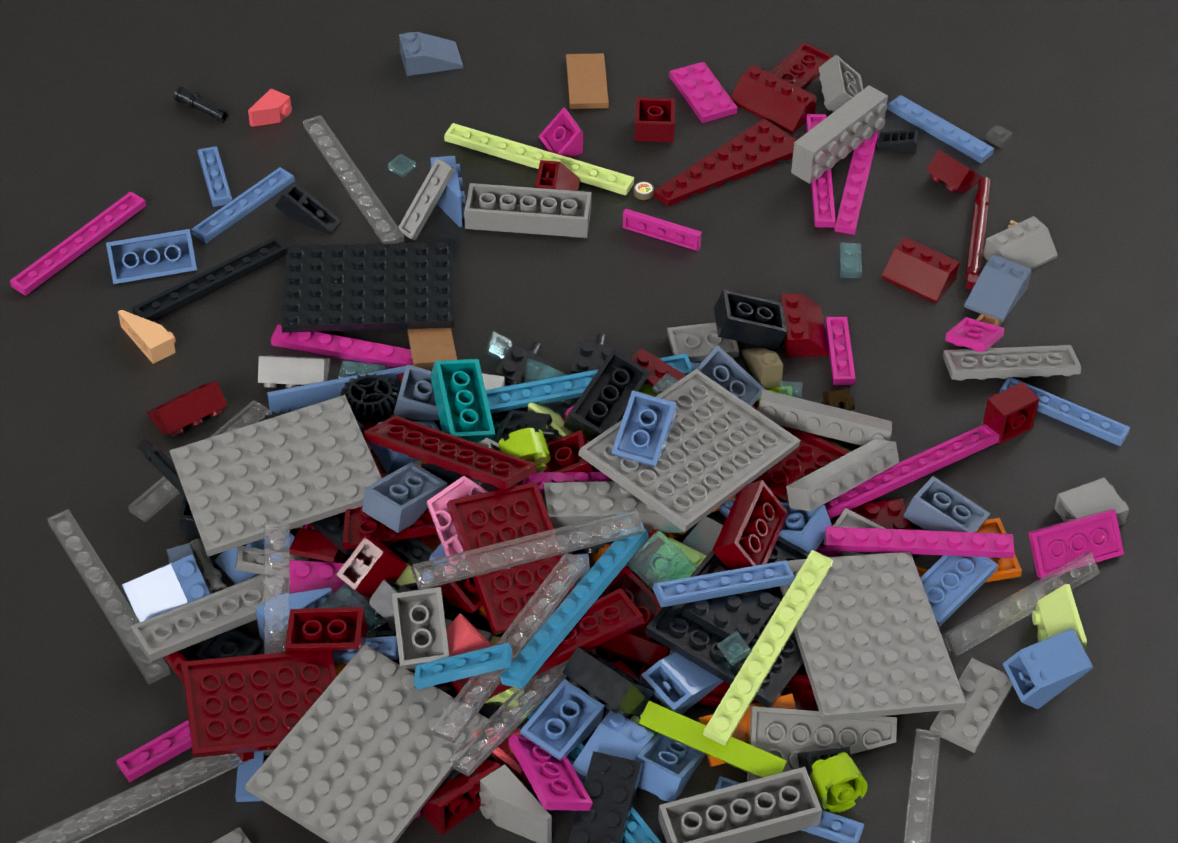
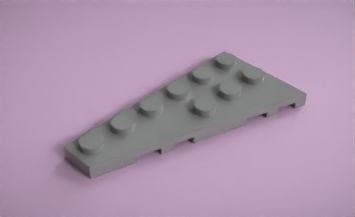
[747,706,897,782]

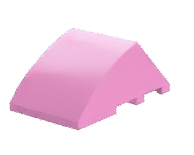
[426,476,488,568]

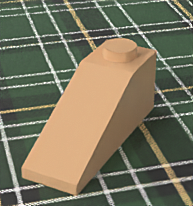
[118,310,176,364]

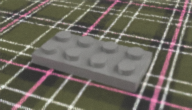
[930,658,1013,753]

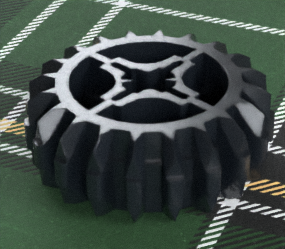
[341,373,399,424]

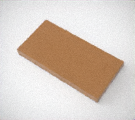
[566,53,609,109]
[407,328,457,370]

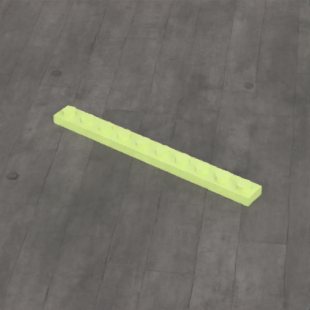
[444,123,634,196]
[703,550,834,746]

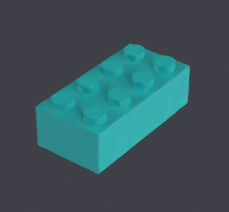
[430,359,495,443]

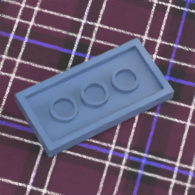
[920,555,998,628]

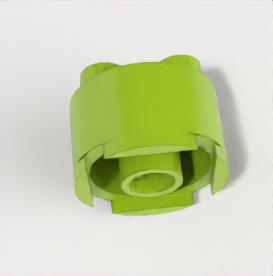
[498,428,551,473]
[809,752,868,813]

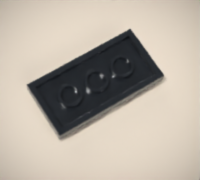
[568,751,643,843]

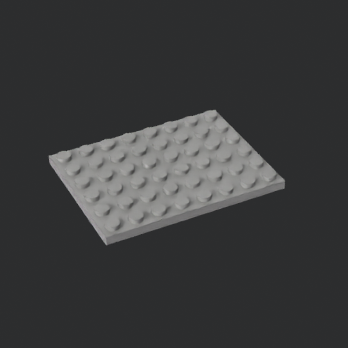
[579,369,801,532]
[169,395,382,557]
[776,552,966,721]
[245,644,489,843]

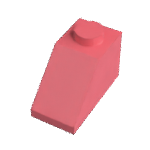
[248,89,292,127]

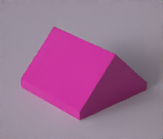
[538,107,583,158]

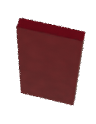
[769,42,833,90]

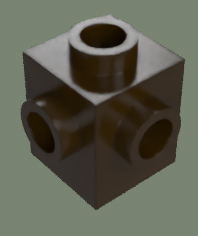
[821,388,855,411]

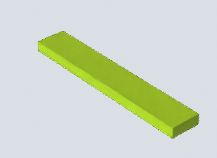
[639,701,787,778]

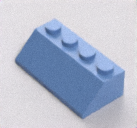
[106,229,197,284]

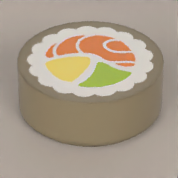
[634,181,654,200]

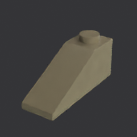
[741,347,783,388]

